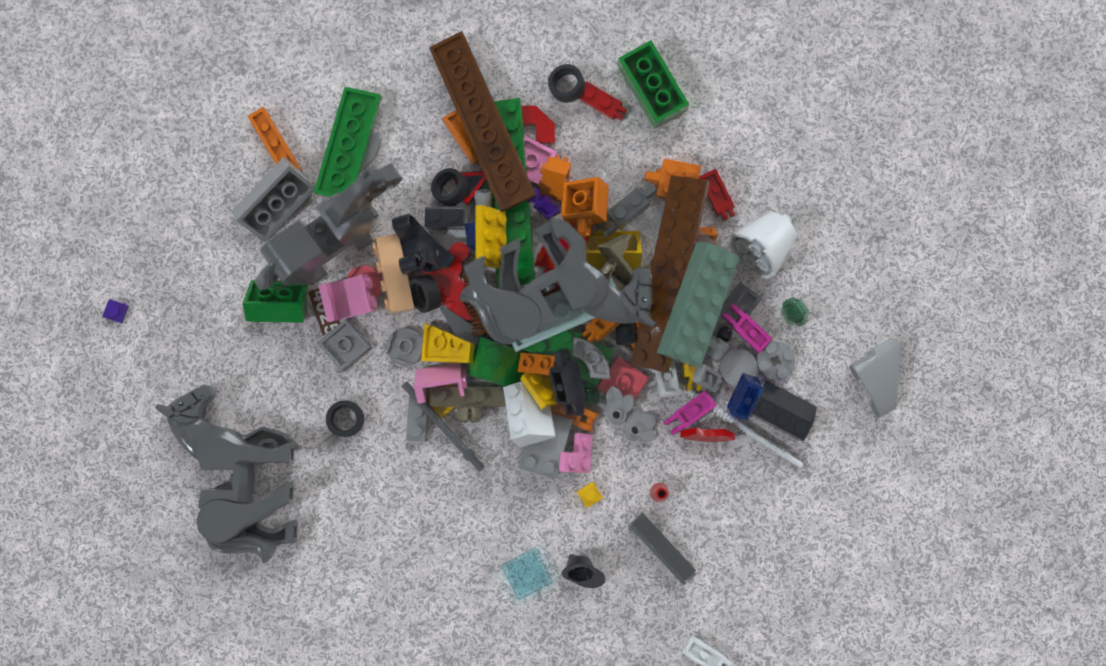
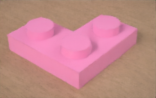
[559,433,593,473]

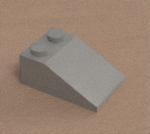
[518,413,573,479]

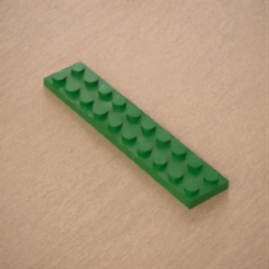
[489,98,536,288]

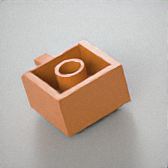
[644,158,701,202]
[561,177,609,237]

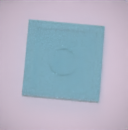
[501,547,553,600]

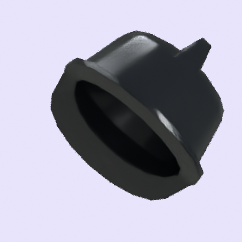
[562,554,606,588]

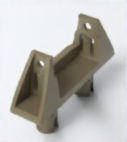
[597,235,652,286]

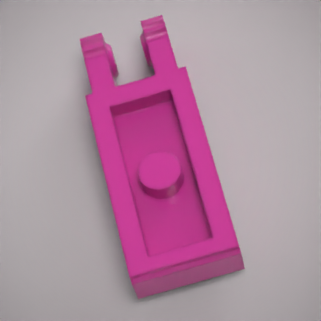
[722,304,772,353]
[663,389,717,435]

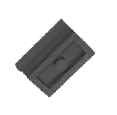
[720,282,762,321]

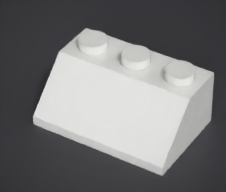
[503,382,556,448]

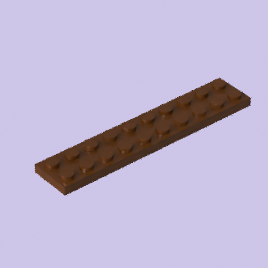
[429,31,537,212]
[630,175,710,373]

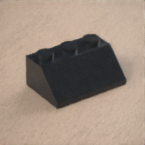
[748,380,817,441]

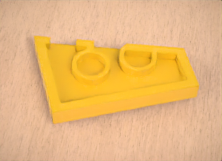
[421,323,475,363]

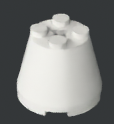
[729,211,799,279]

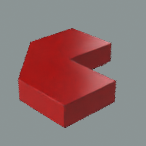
[522,105,555,144]

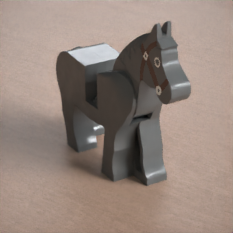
[255,163,403,290]

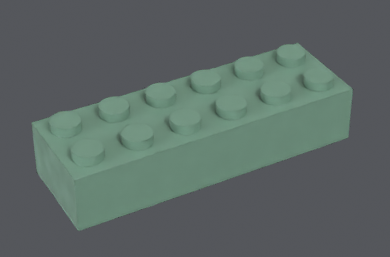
[657,242,740,368]

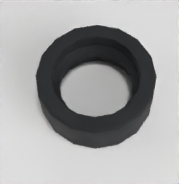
[548,64,585,103]
[431,168,469,207]
[409,274,441,313]
[326,401,364,437]

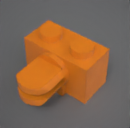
[538,154,571,203]

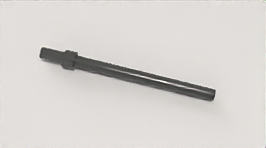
[401,381,485,472]

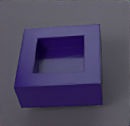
[102,299,129,323]

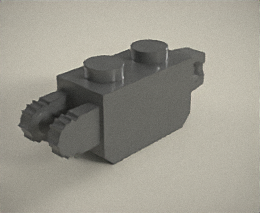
[597,183,657,237]

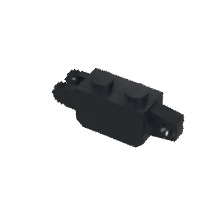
[549,348,586,416]

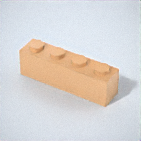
[372,234,414,315]

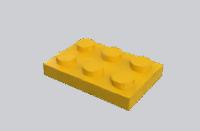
[476,205,507,270]

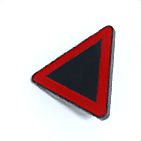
[454,171,487,206]

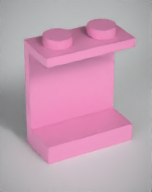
[318,274,377,322]
[414,363,468,404]

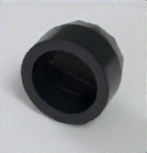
[716,326,732,342]

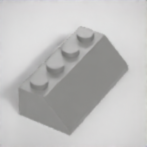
[232,157,315,242]

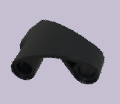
[392,213,456,275]

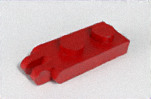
[578,81,627,121]
[699,169,735,221]

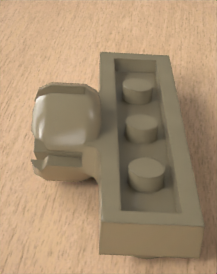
[431,387,506,423]

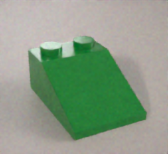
[467,337,526,386]

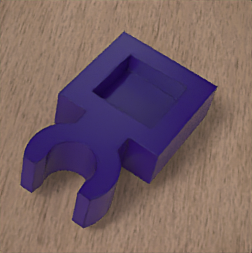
[528,188,561,219]

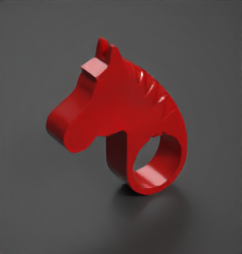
[421,242,494,322]

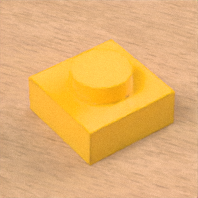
[577,481,603,508]

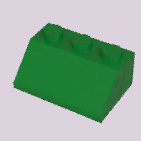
[242,280,308,323]

